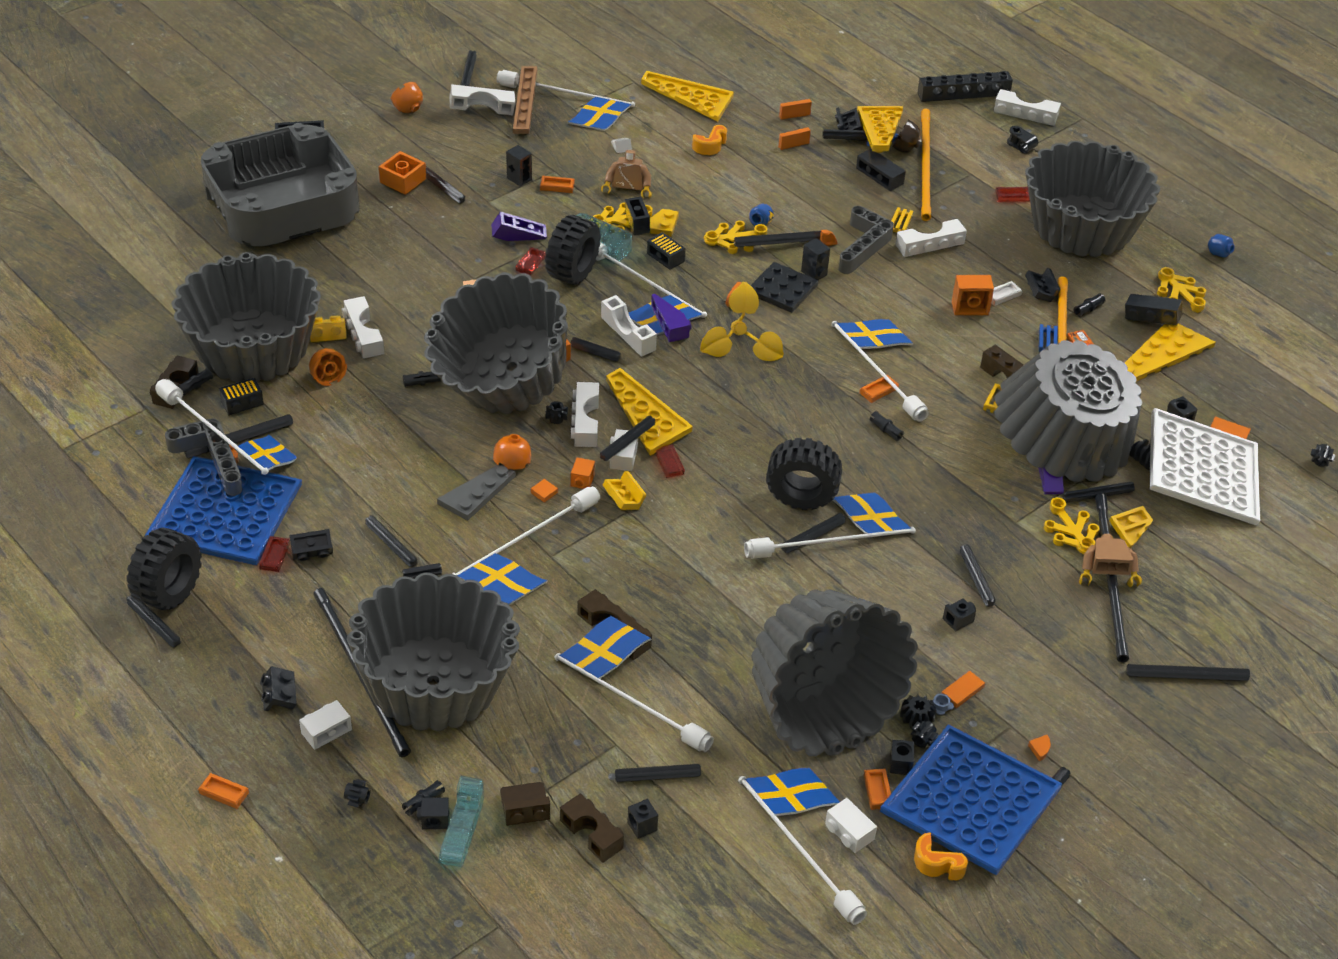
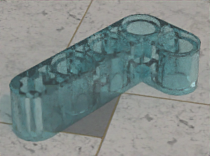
[576,213,632,263]
[439,776,484,867]

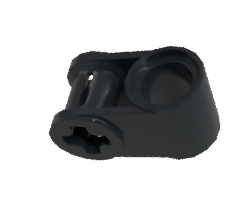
[1007,126,1038,154]

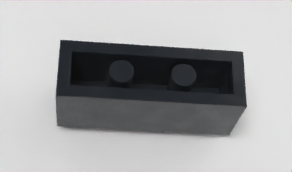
[856,149,906,191]
[1125,294,1183,325]

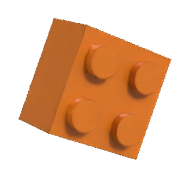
[379,151,426,195]
[952,275,994,315]

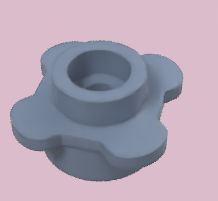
[933,694,954,715]

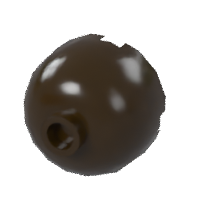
[892,119,922,152]

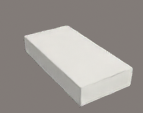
[991,281,1022,306]

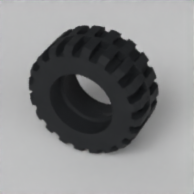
[545,215,601,285]
[766,438,842,510]
[127,528,202,610]

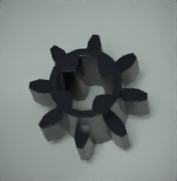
[545,401,568,424]
[1310,444,1335,467]
[910,721,938,748]
[344,779,371,808]

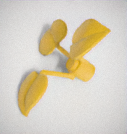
[700,282,784,361]

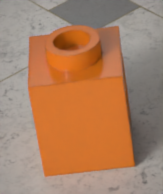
[571,457,595,489]

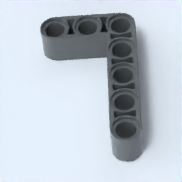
[838,206,894,274]
[165,418,243,496]

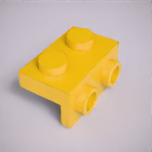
[310,316,347,342]
[602,471,646,510]

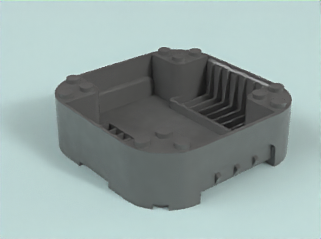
[201,123,360,246]

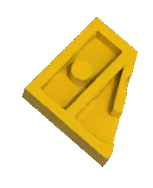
[650,209,679,237]
[1109,506,1153,548]

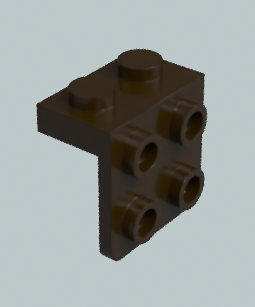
[500,782,550,826]

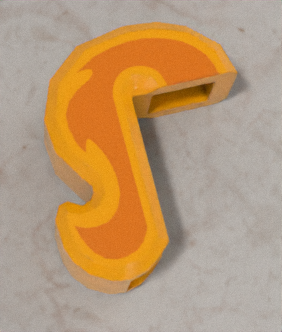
[692,125,727,155]
[914,832,968,880]

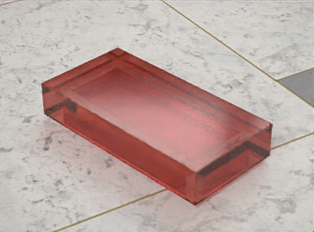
[995,187,1030,202]
[515,247,546,276]
[655,444,685,478]
[259,536,290,572]

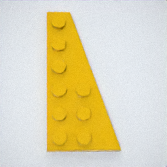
[641,71,734,122]
[857,106,904,153]
[606,368,693,456]

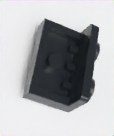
[835,107,863,131]
[1025,268,1060,302]
[289,529,333,561]
[260,666,297,711]

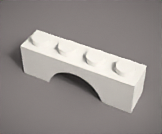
[449,84,515,115]
[994,89,1061,126]
[896,219,967,257]
[601,295,657,357]
[342,296,384,359]
[571,382,599,447]

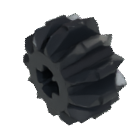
[900,694,937,728]

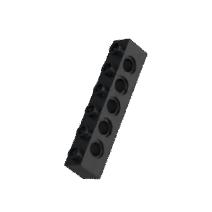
[917,71,1013,102]

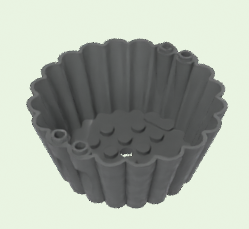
[1025,141,1161,257]
[171,252,321,382]
[424,272,568,414]
[994,340,1142,482]
[347,573,520,731]
[751,589,918,757]

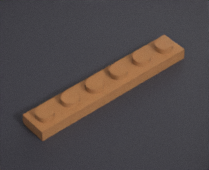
[513,66,538,134]

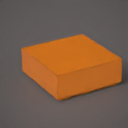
[531,479,558,503]

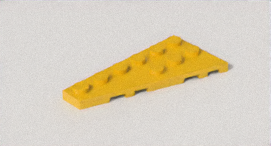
[1125,323,1216,382]

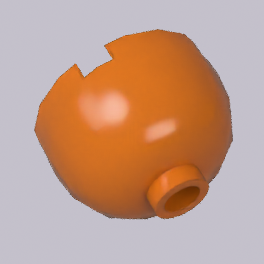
[391,82,423,113]
[309,348,347,386]
[493,434,531,470]

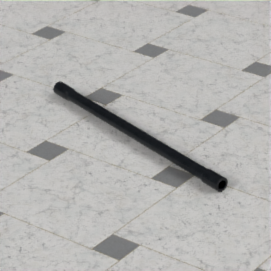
[1095,494,1129,663]
[313,588,411,758]

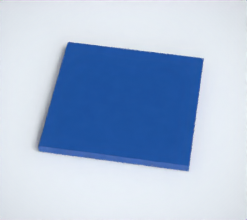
[145,456,302,566]
[880,724,1062,875]

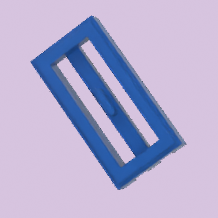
[1038,324,1058,352]

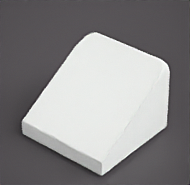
[611,138,632,153]

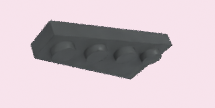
[437,463,516,521]

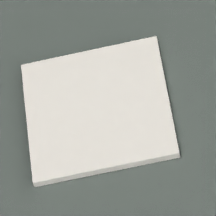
[1150,408,1260,526]

